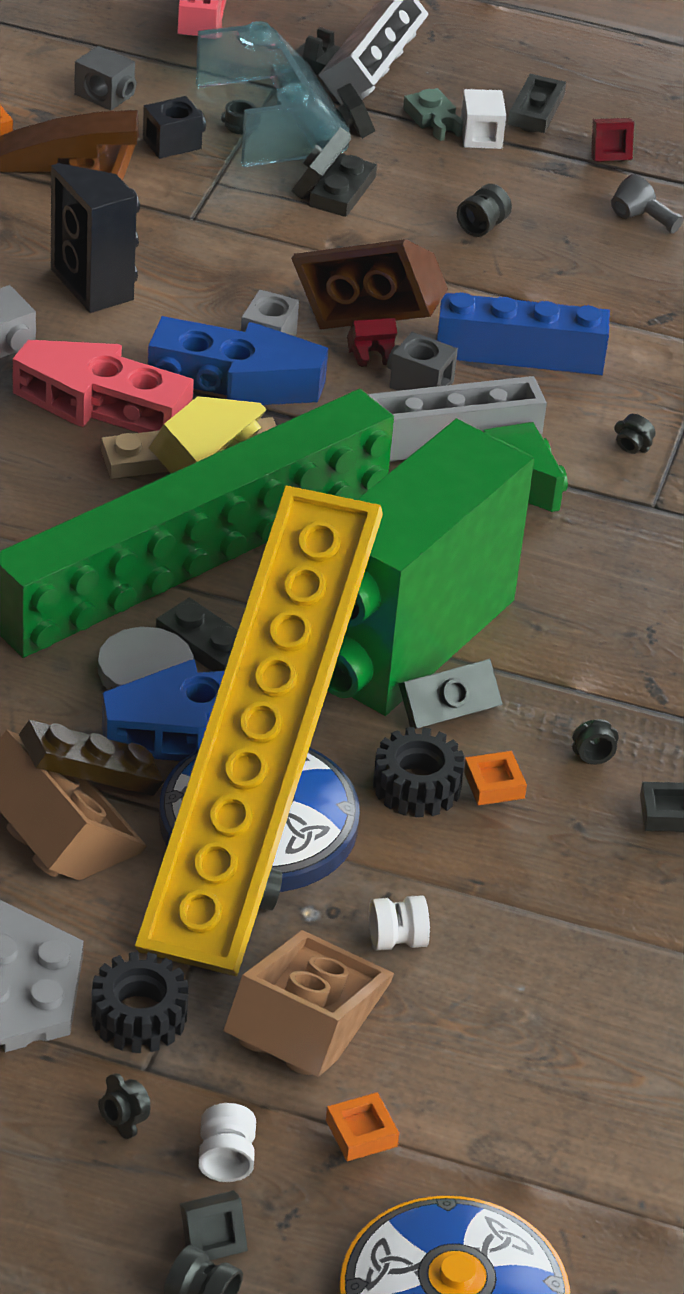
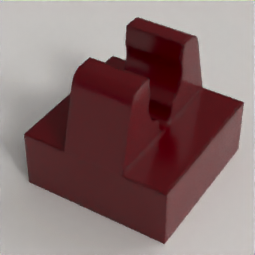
[591,118,634,161]
[347,318,398,367]

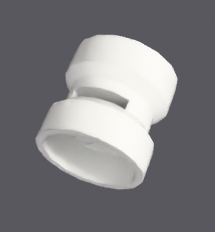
[369,895,430,950]
[198,1103,256,1182]

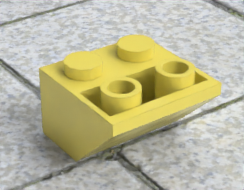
[149,396,267,473]

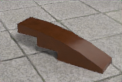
[0,110,139,172]

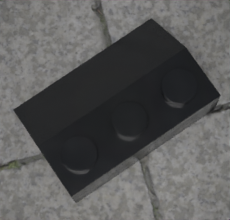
[50,163,140,313]

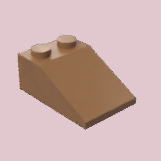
[223,930,394,1077]

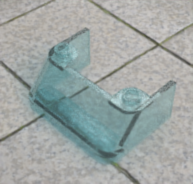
[196,21,350,167]

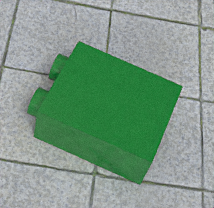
[327,418,535,716]

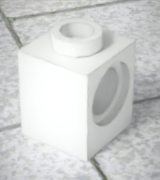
[461,89,506,149]

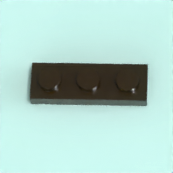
[19,720,164,796]

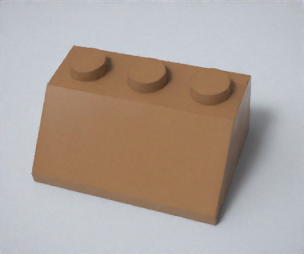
[0,730,147,881]

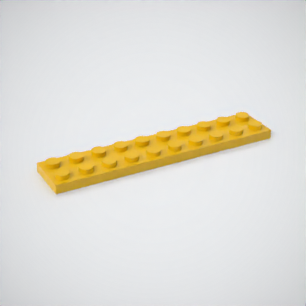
[135,485,383,976]

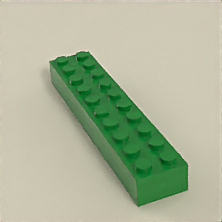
[0,388,394,658]

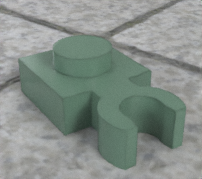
[403,88,463,141]

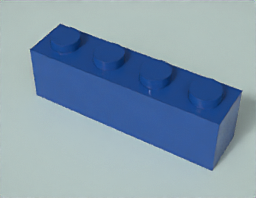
[437,292,610,375]

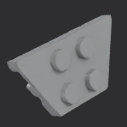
[0,900,84,1052]

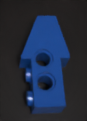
[148,316,328,405]
[102,659,225,761]

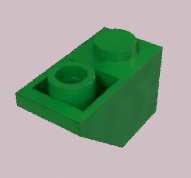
[484,422,568,512]

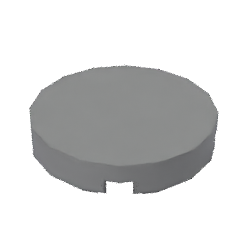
[98,626,194,690]

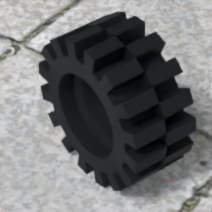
[373,727,465,817]
[91,952,189,1053]

